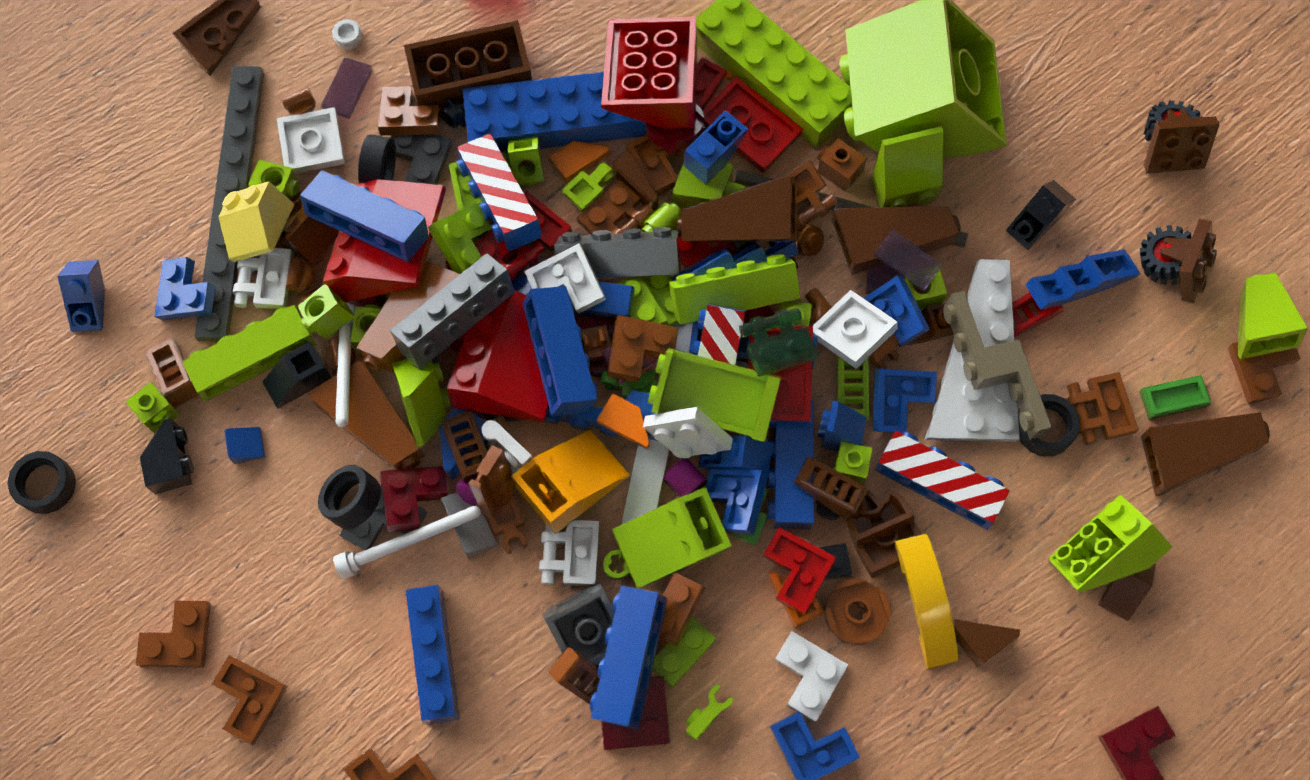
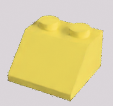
[219,181,294,262]

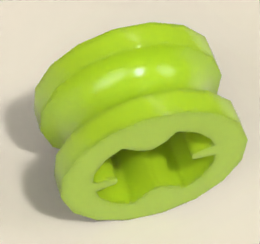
[603,550,630,580]

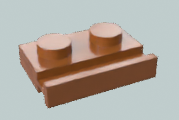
[468,445,515,518]

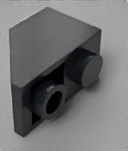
[1005,180,1077,250]
[263,342,332,409]
[140,418,194,494]

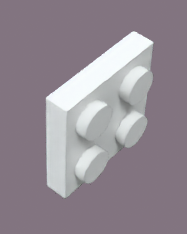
[277,107,346,174]
[813,290,898,369]
[643,407,733,458]

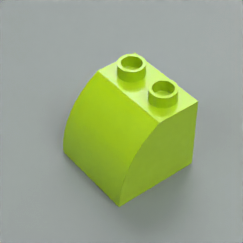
[840,0,1007,159]

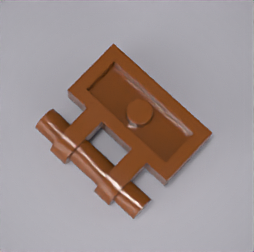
[786,160,838,232]
[577,179,654,235]
[1067,372,1139,445]

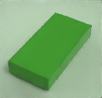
[1139,375,1211,420]

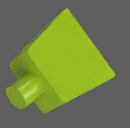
[672,162,746,208]

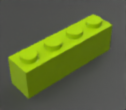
[669,254,801,325]
[182,305,316,402]

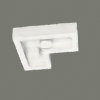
[524,244,606,313]
[774,631,848,723]

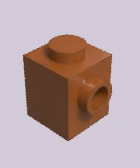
[817,138,866,192]

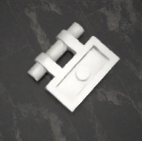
[233,248,294,309]
[539,520,600,586]

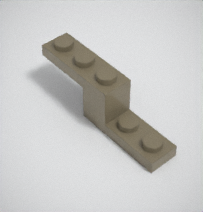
[943,291,1052,440]

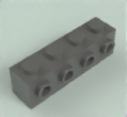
[554,227,682,278]
[390,253,515,370]

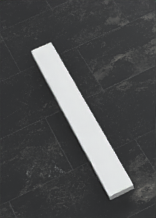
[621,322,693,525]

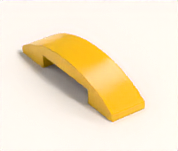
[895,534,959,669]

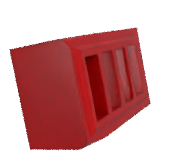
[1012,292,1064,338]

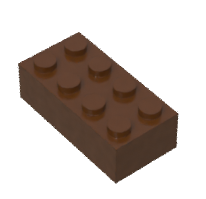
[404,20,532,109]

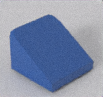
[224,427,265,464]

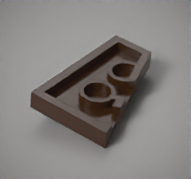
[173,0,261,76]

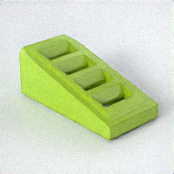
[836,356,869,421]

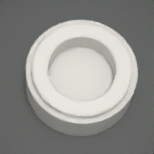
[332,19,363,50]

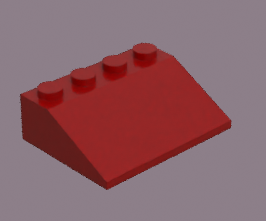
[601,17,698,129]
[323,179,446,303]
[447,290,578,422]

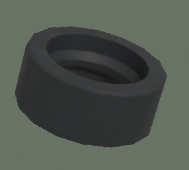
[358,135,396,183]
[1018,394,1080,457]
[7,451,76,514]
[318,465,381,529]

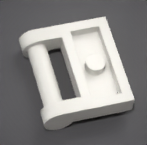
[481,420,532,474]

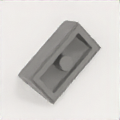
[441,493,498,559]

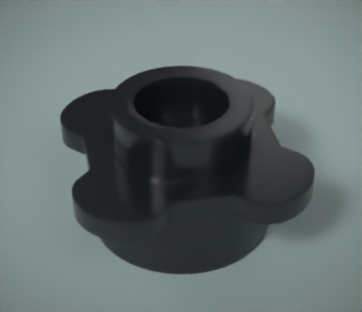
[440,98,467,129]

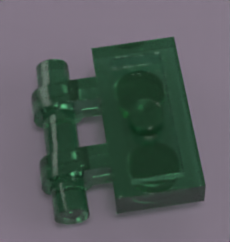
[739,309,819,377]

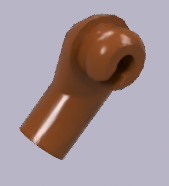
[805,288,832,326]

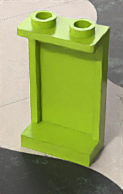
[648,348,781,442]

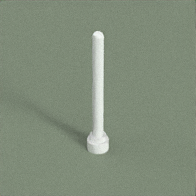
[335,303,356,427]
[334,506,481,580]

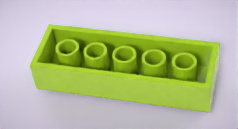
[696,0,852,149]

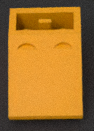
[511,430,630,534]

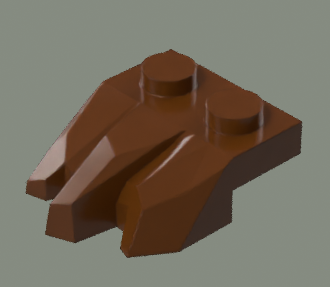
[846,489,922,578]

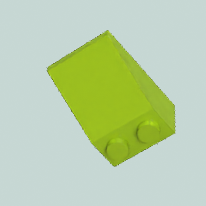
[871,126,944,207]

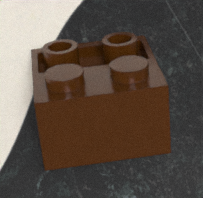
[277,191,339,264]

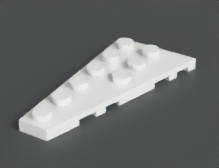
[925,259,1020,442]

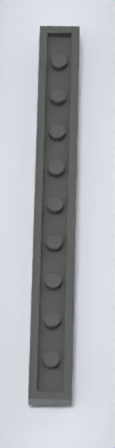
[195,66,264,342]

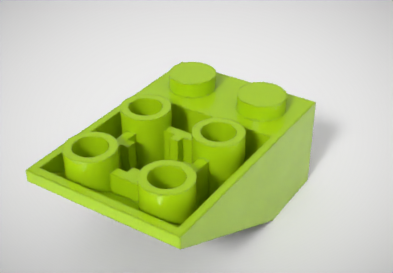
[612,487,732,589]
[1048,494,1173,593]

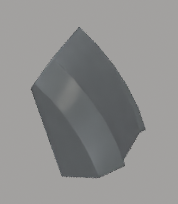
[542,584,615,678]

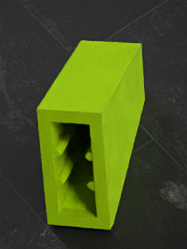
[1238,272,1308,359]

